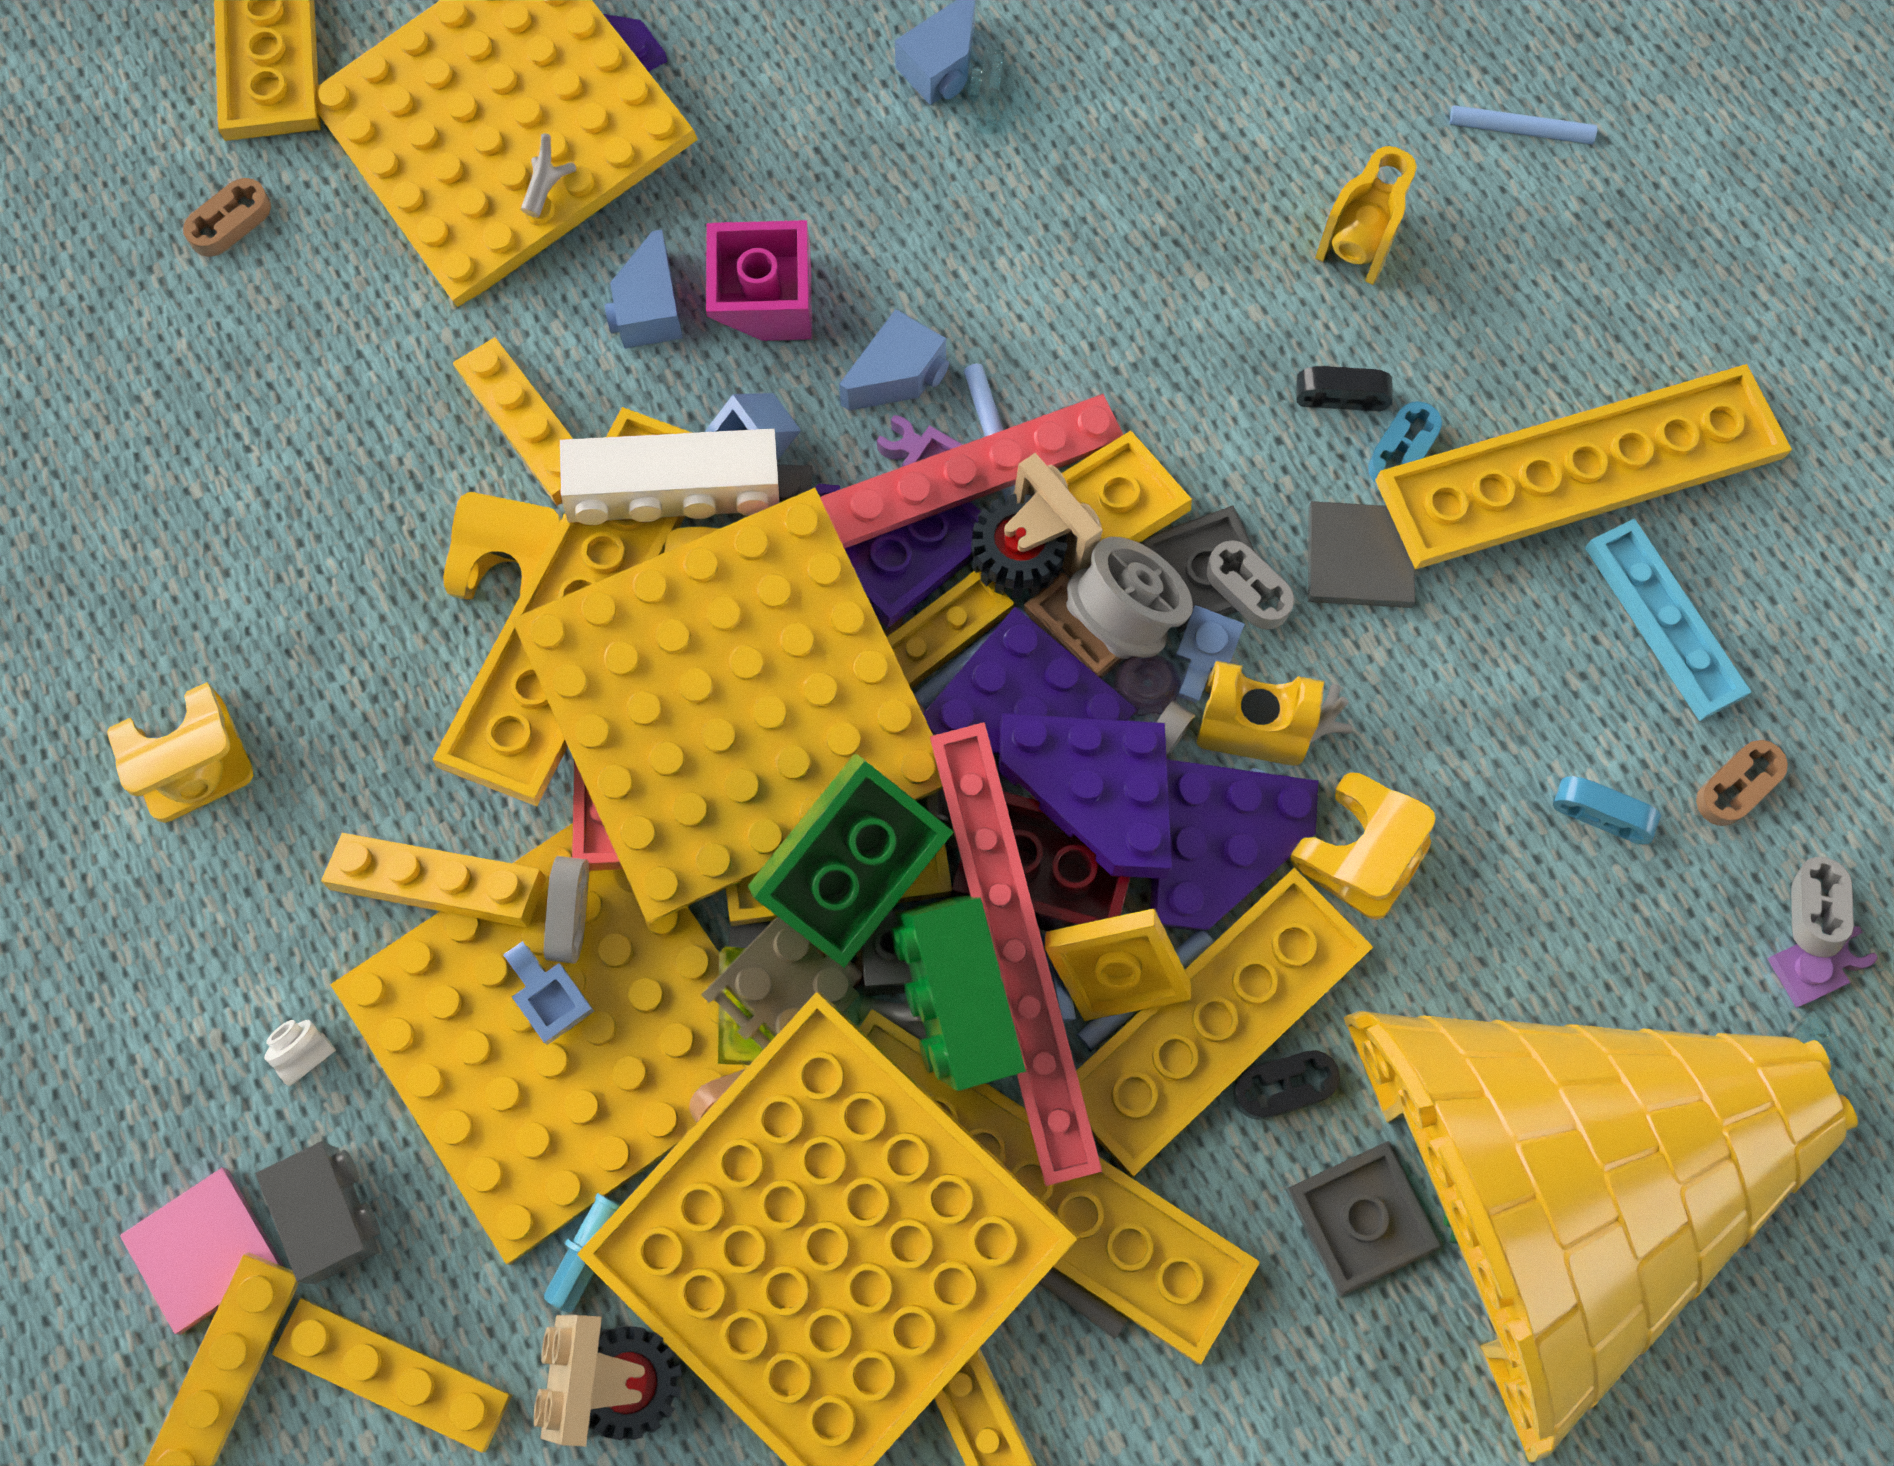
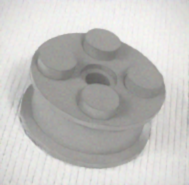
[1066,537,1193,659]

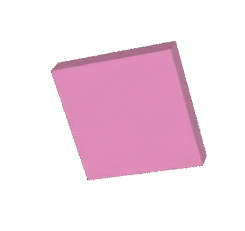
[120,1167,283,1335]

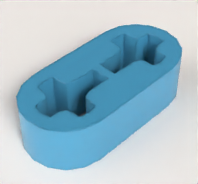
[1368,401,1442,484]
[1552,776,1661,844]

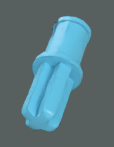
[544,1193,621,1312]

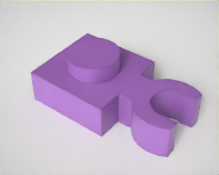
[877,415,963,467]
[1767,926,1878,1008]

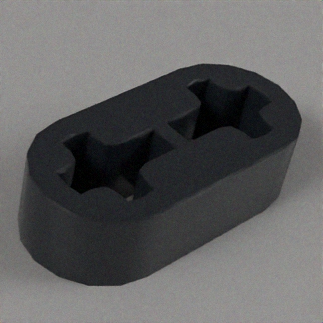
[1296,366,1393,412]
[1233,1050,1340,1120]

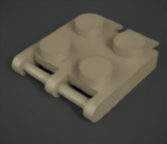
[701,917,863,1050]

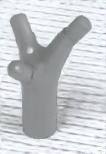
[520,133,576,218]
[1309,684,1353,745]
[859,997,927,1039]

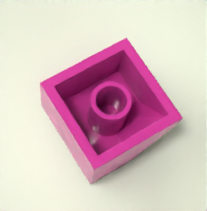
[706,220,812,341]

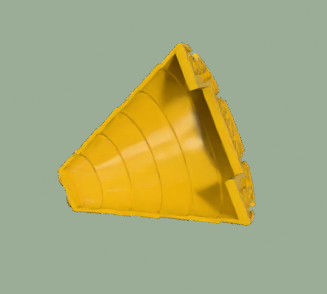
[1343,1011,1858,1462]

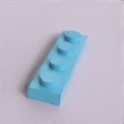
[1585,518,1751,722]

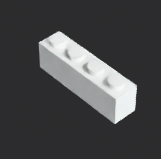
[560,429,779,525]

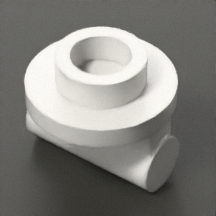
[264,1020,336,1087]

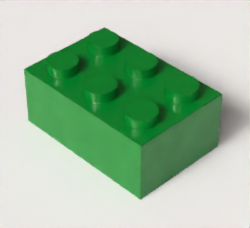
[748,753,953,968]
[890,895,1026,1091]

